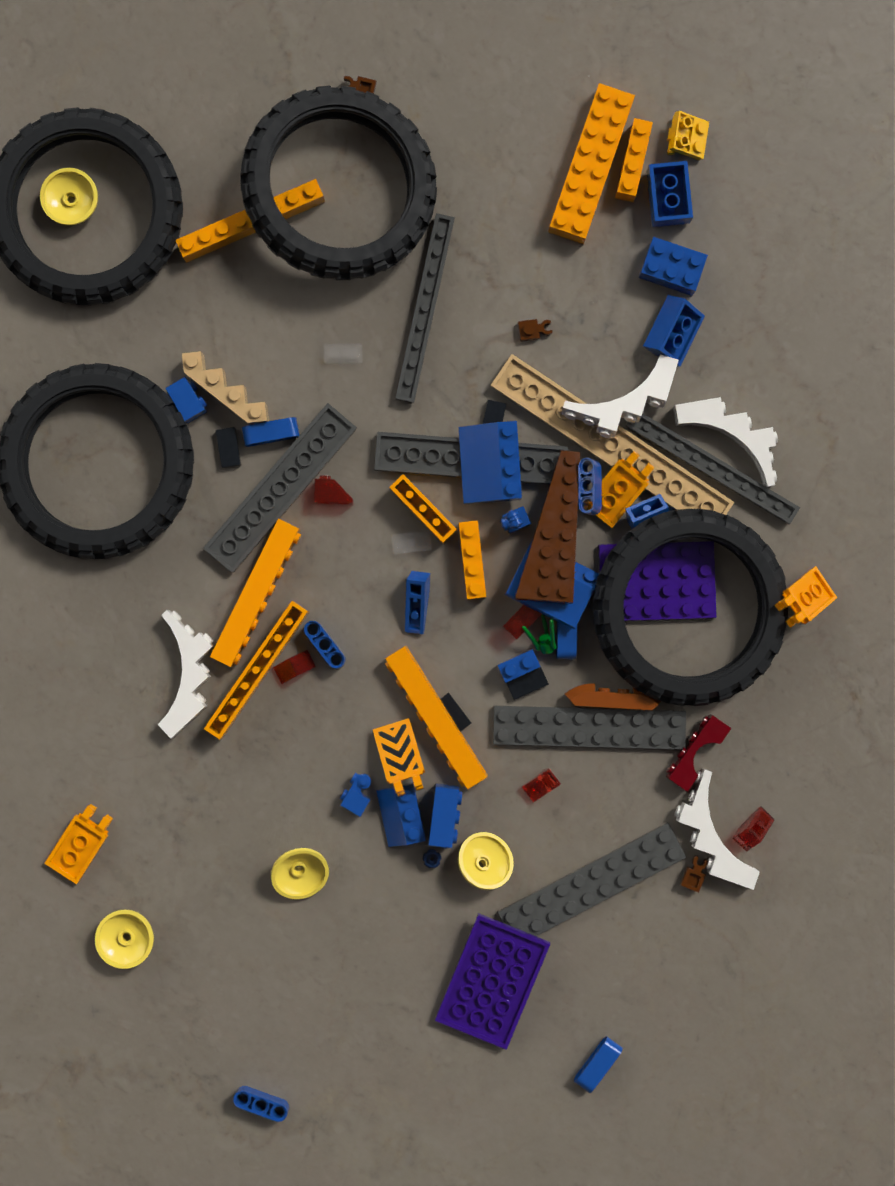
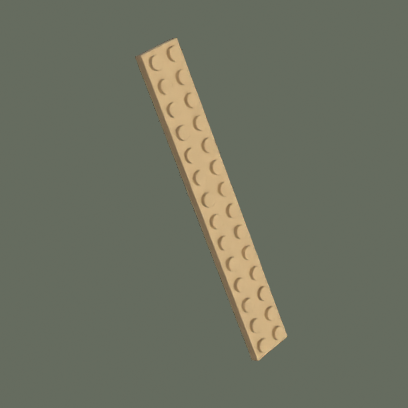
[490,354,734,515]

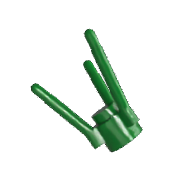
[522,613,557,654]

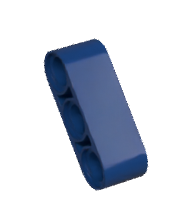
[242,417,300,447]
[578,458,602,516]
[304,621,346,668]
[556,621,577,659]
[574,1036,623,1093]
[233,1086,289,1122]

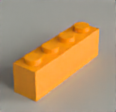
[615,118,653,202]
[389,474,457,544]
[458,520,486,600]

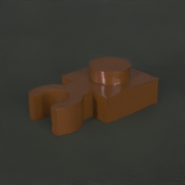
[344,76,377,94]
[518,319,552,342]
[680,855,708,893]

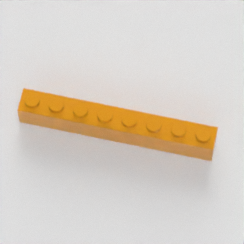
[176,179,325,263]
[210,518,302,667]
[204,601,309,740]
[385,645,488,790]

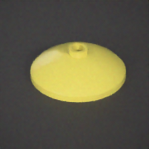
[40,168,98,226]
[458,832,514,890]
[271,848,329,899]
[95,909,154,969]

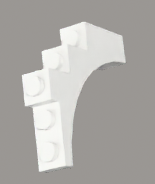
[561,354,679,438]
[673,397,778,488]
[158,610,215,738]
[675,768,760,890]

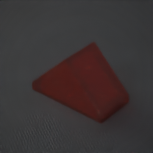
[273,650,316,684]

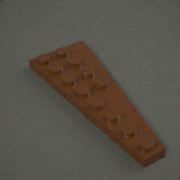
[515,450,580,604]

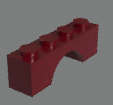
[666,714,732,792]

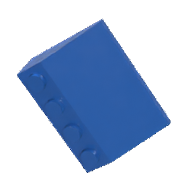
[459,421,522,504]
[505,541,599,629]

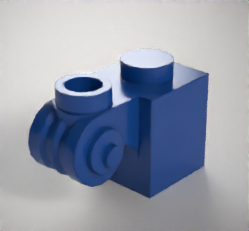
[500,506,531,534]
[340,772,371,817]

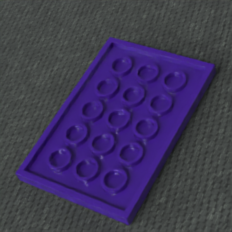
[599,541,717,621]
[435,913,550,1050]

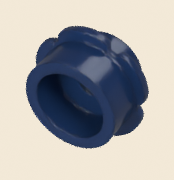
[422,849,442,868]

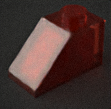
[314,475,354,504]
[733,806,775,852]

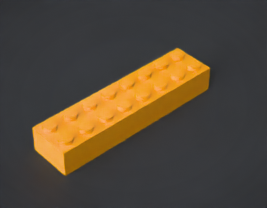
[548,83,635,244]

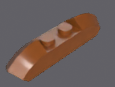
[565,683,661,710]

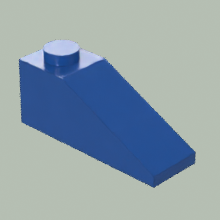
[405,571,430,634]

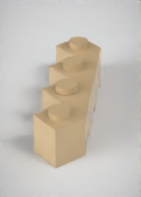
[182,351,269,425]

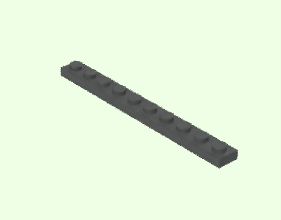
[395,213,455,403]
[625,413,800,524]

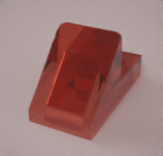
[522,768,561,802]

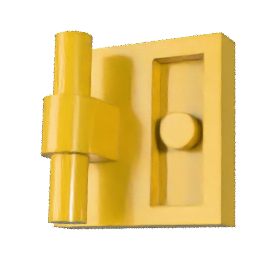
[667,111,709,160]

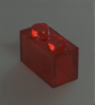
[502,604,542,640]

